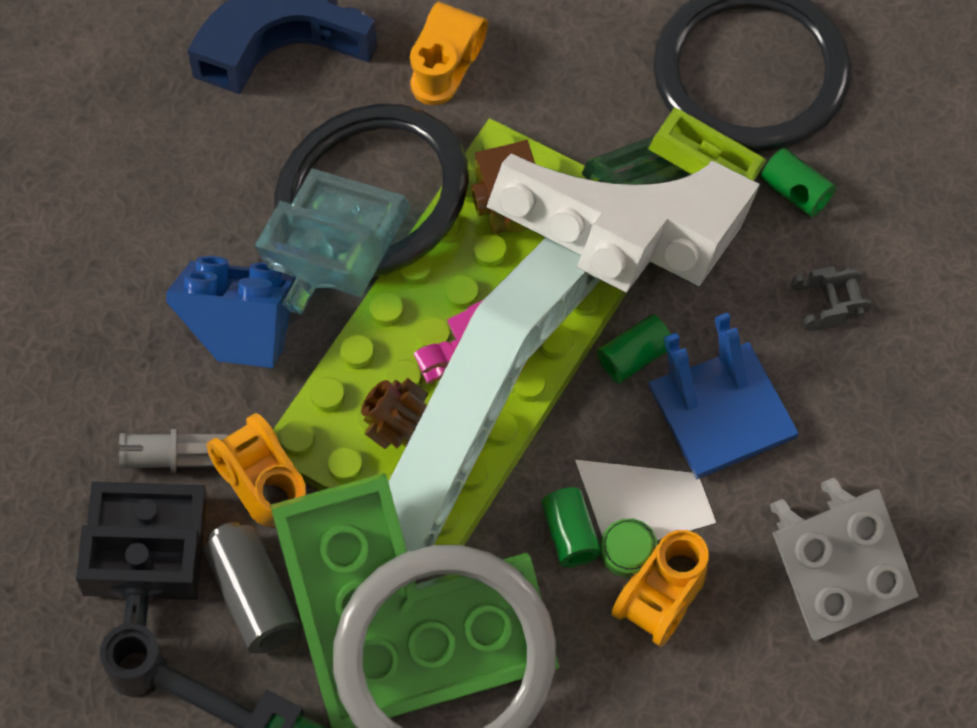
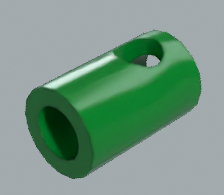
[761,148,836,218]
[597,314,671,384]
[541,487,601,568]

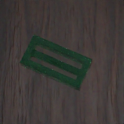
[581,135,691,185]

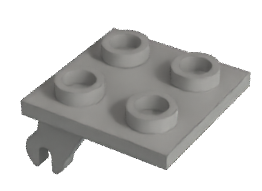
[770,478,919,641]

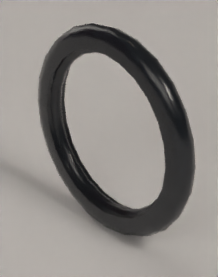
[653,0,851,152]
[274,104,469,279]

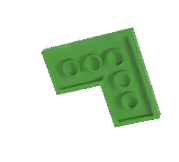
[270,473,559,728]

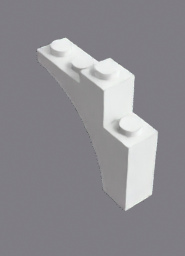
[487,154,760,293]

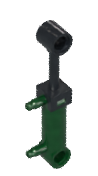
[100,623,326,728]

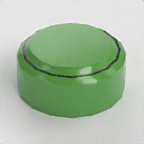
[600,518,658,578]

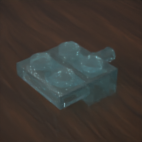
[254,168,410,315]

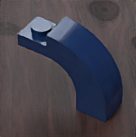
[187,0,377,94]

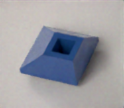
[166,256,297,368]

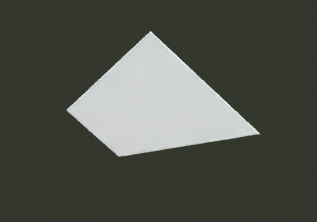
[575,460,716,540]

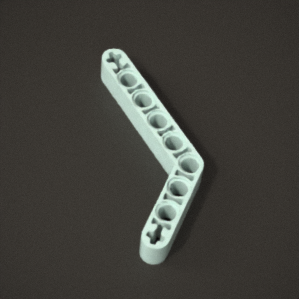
[389,237,600,581]

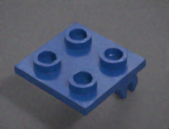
[648,312,799,480]

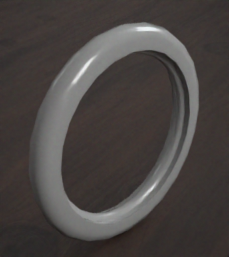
[333,545,556,728]

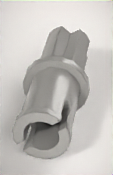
[119,429,229,473]

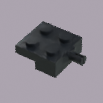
[76,482,208,627]

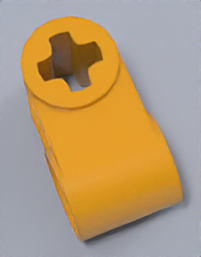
[410,2,488,105]
[206,413,306,527]
[611,530,708,647]

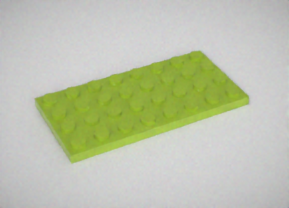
[273,118,628,546]

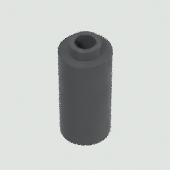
[203,522,302,654]

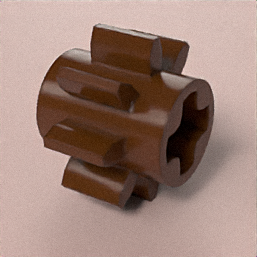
[361,378,428,449]

